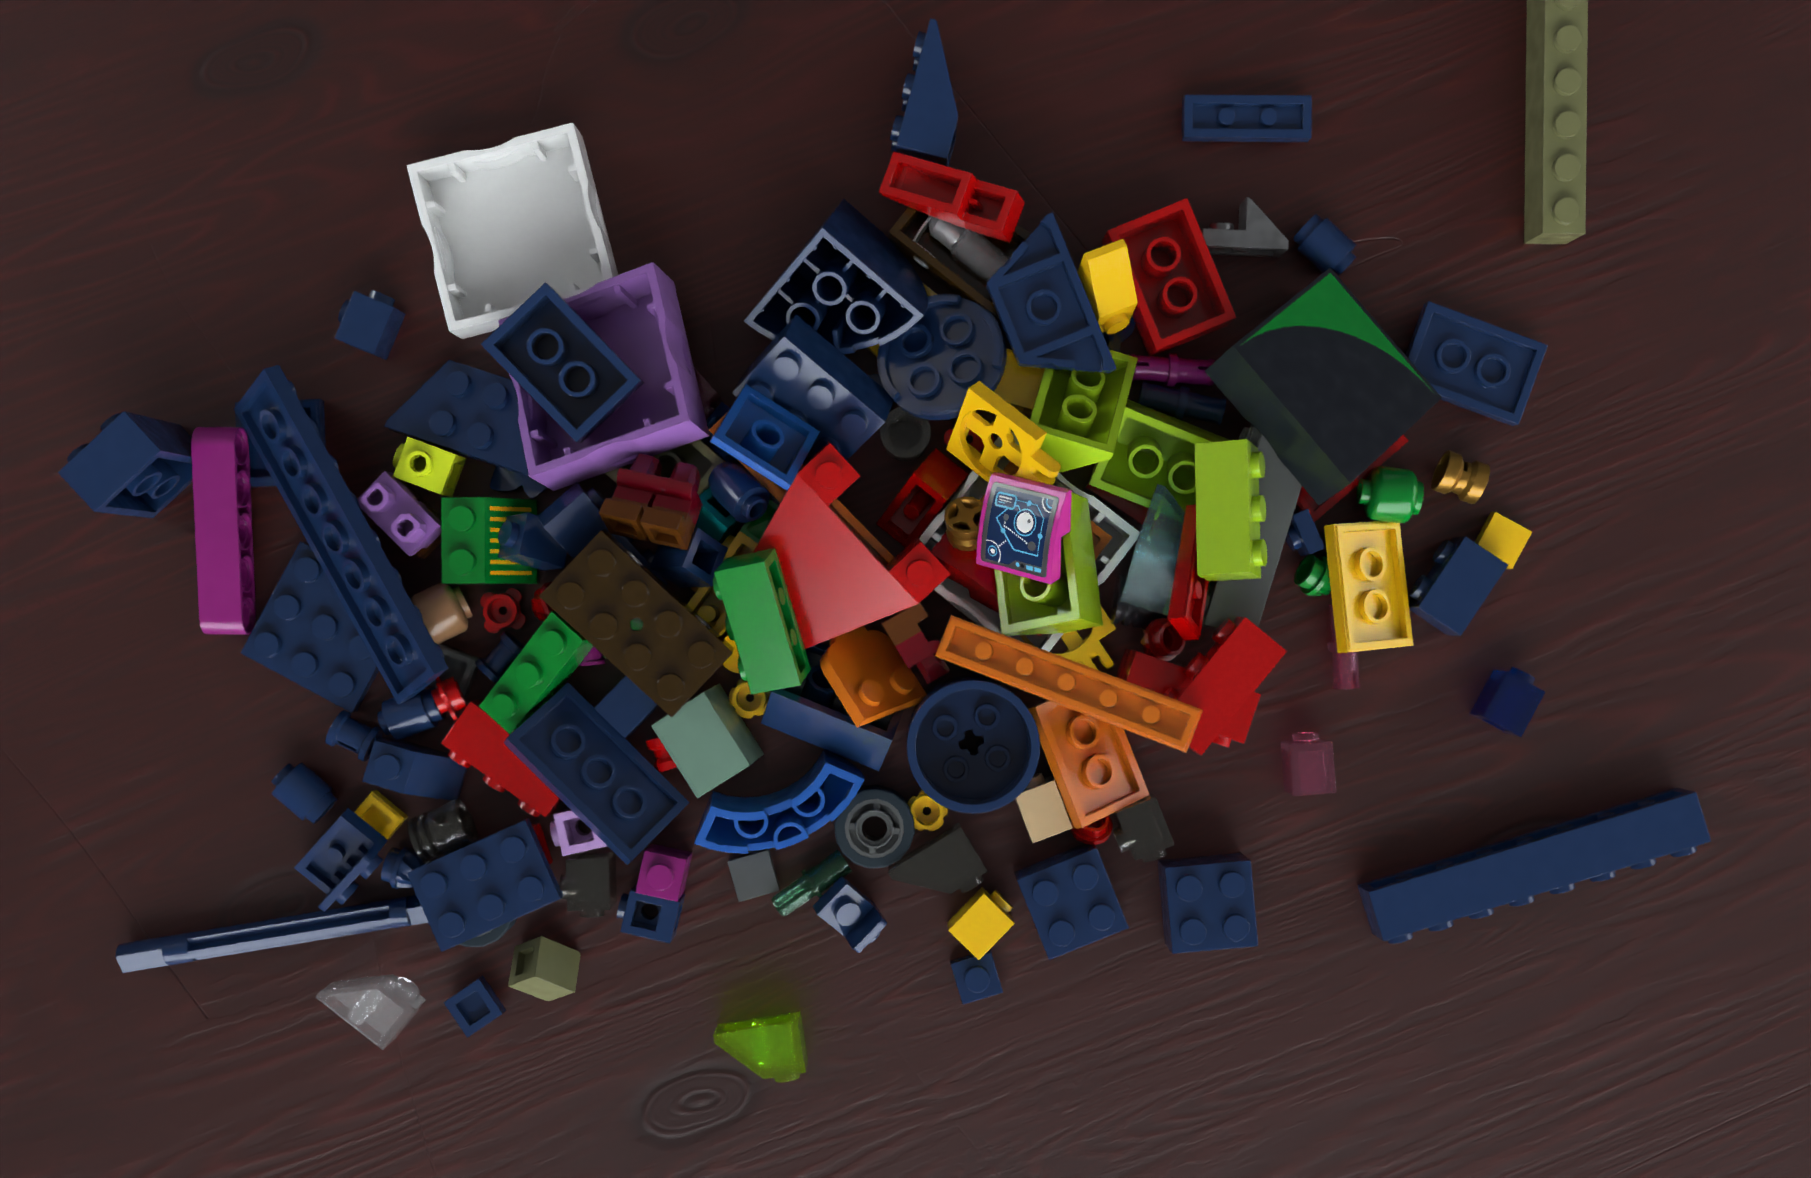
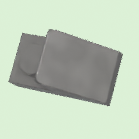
[1201,197,1289,257]

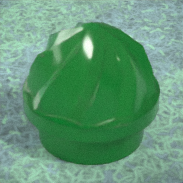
[1294,554,1331,596]

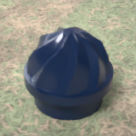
[381,847,424,889]

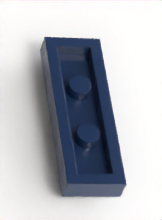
[1182,95,1312,142]

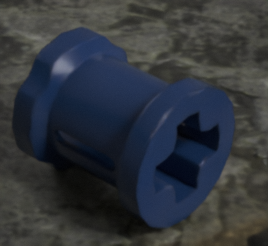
[475,631,525,684]
[325,710,383,762]

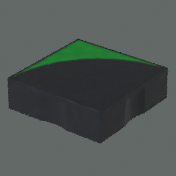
[1205,268,1442,505]

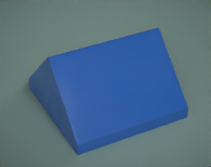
[709,384,820,490]

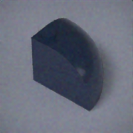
[744,199,928,354]

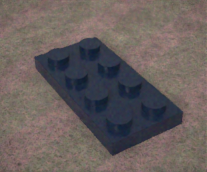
[504,683,690,865]

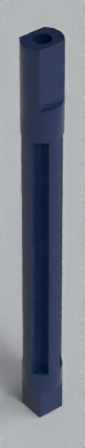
[115,895,428,973]

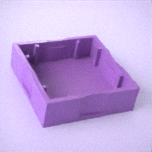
[498,262,710,491]

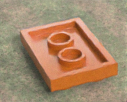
[1028,700,1150,829]

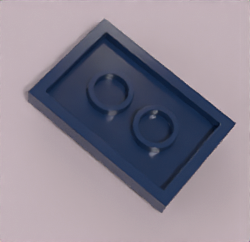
[1405,301,1548,426]
[407,818,563,952]

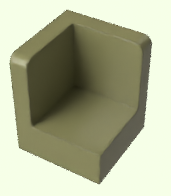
[508,936,581,1001]

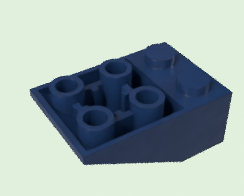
[890,18,958,167]

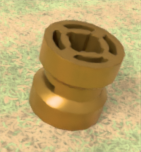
[1431,450,1490,504]

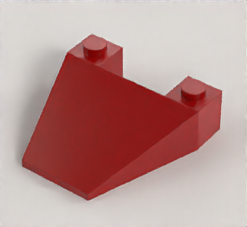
[752,441,951,649]

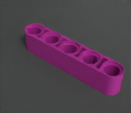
[191,427,256,635]

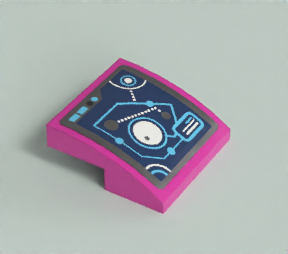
[976,472,1072,584]

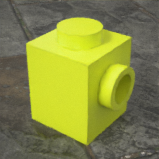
[393,437,467,497]

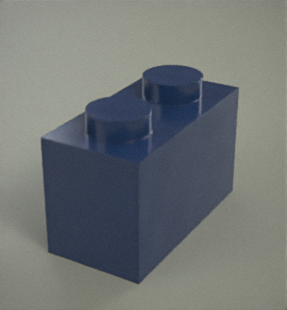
[1409,536,1508,636]

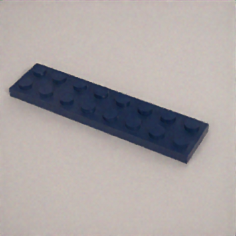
[234,365,448,705]

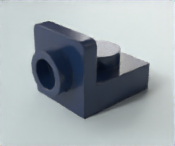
[812,876,887,953]

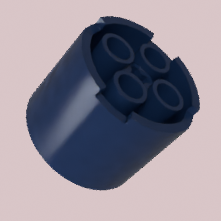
[907,676,1040,814]

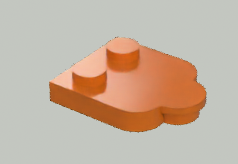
[820,626,927,728]

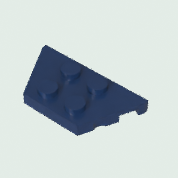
[986,212,1116,373]
[384,360,529,476]

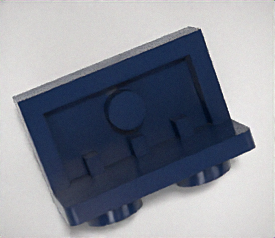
[294,808,388,912]

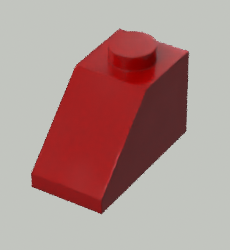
[876,448,969,548]

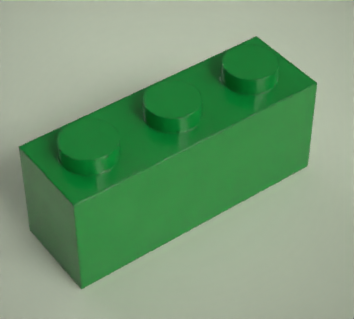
[713,548,811,694]
[479,610,594,735]

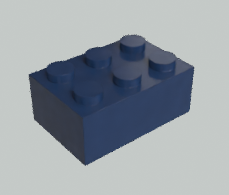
[481,282,644,443]
[732,314,894,460]
[58,411,193,518]

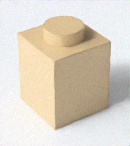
[1015,773,1073,843]

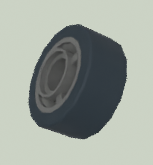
[834,785,915,869]

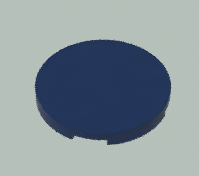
[877,294,1007,421]

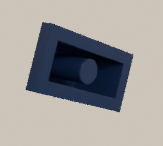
[362,736,468,801]

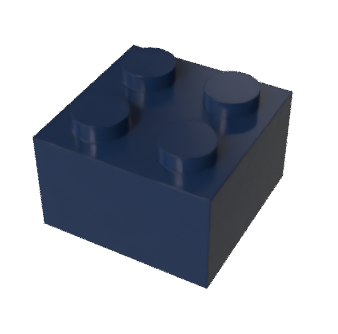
[1014,844,1129,960]
[1158,853,1258,954]

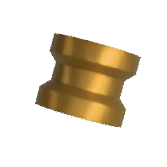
[944,496,983,551]

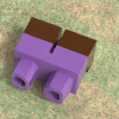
[357,471,441,559]

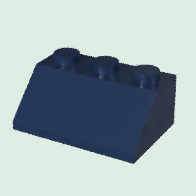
[761,643,904,771]

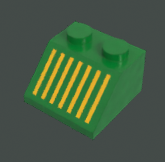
[441,497,539,584]

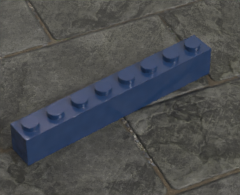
[1357,788,1711,944]

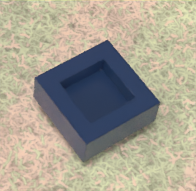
[1285,509,1325,556]
[950,949,1003,1005]
[444,975,506,1038]

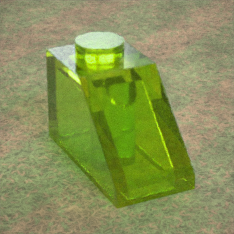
[713,1011,808,1083]

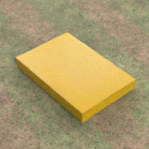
[1324,521,1414,653]

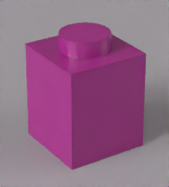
[635,844,693,902]

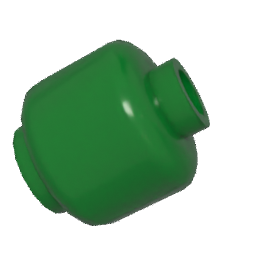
[1356,466,1424,523]

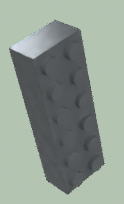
[1202,424,1302,631]

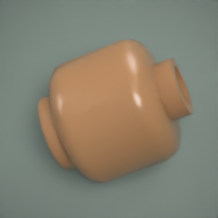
[410,582,473,644]

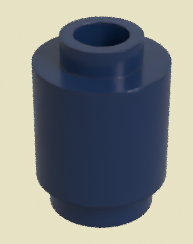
[1292,214,1357,276]
[708,461,770,523]
[377,687,446,740]
[271,762,338,825]

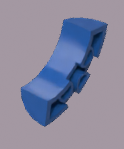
[694,749,865,854]

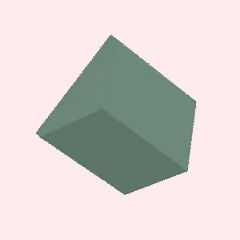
[652,683,764,798]

